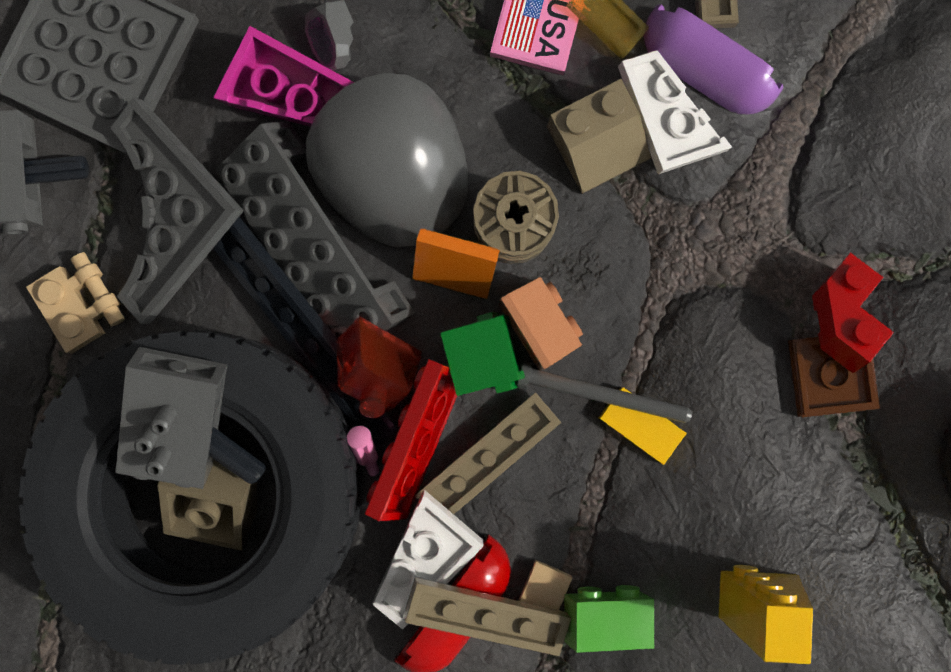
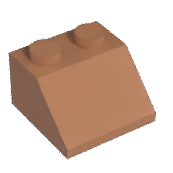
[499,277,583,370]

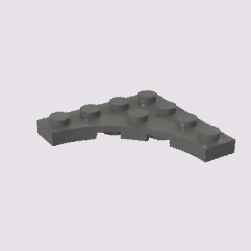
[111,98,244,324]

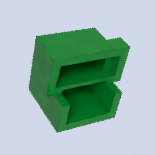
[441,312,525,396]

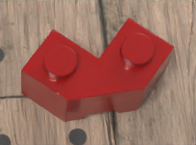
[812,252,894,373]

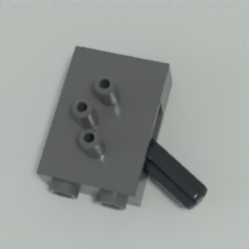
[116,347,266,489]

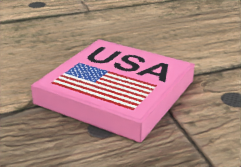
[490,0,584,76]

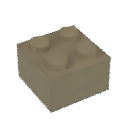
[158,459,257,551]

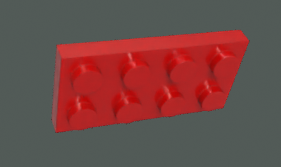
[365,359,457,521]

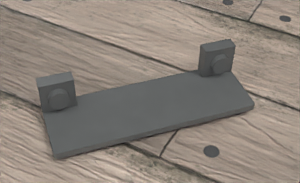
[215,121,415,350]

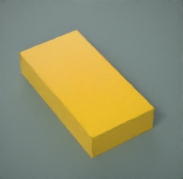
[598,387,687,465]

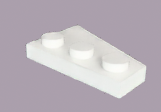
[618,51,732,174]
[373,490,484,629]

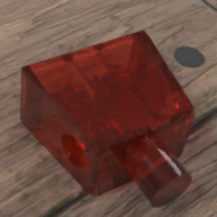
[337,316,422,418]

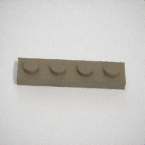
[415,392,561,514]
[403,577,571,656]

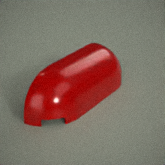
[394,535,511,672]

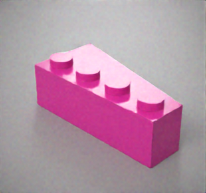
[213,26,354,127]

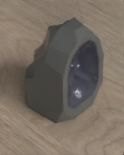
[305,0,354,72]

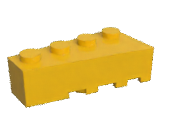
[719,565,813,664]

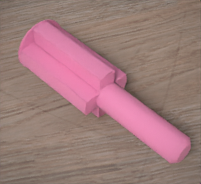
[347,426,379,476]

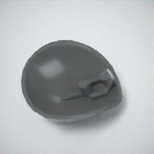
[306,73,469,247]

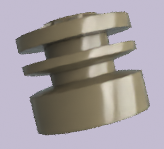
[473,171,559,264]

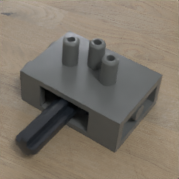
[0,110,90,235]

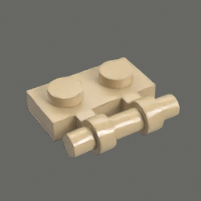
[26,252,125,354]

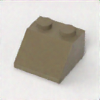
[547,79,651,194]

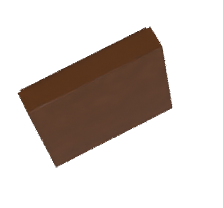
[788,337,880,417]

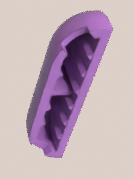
[644,4,783,114]

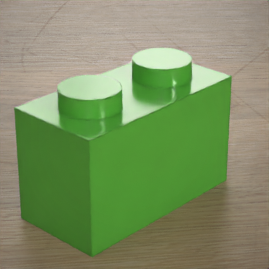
[564,585,654,653]

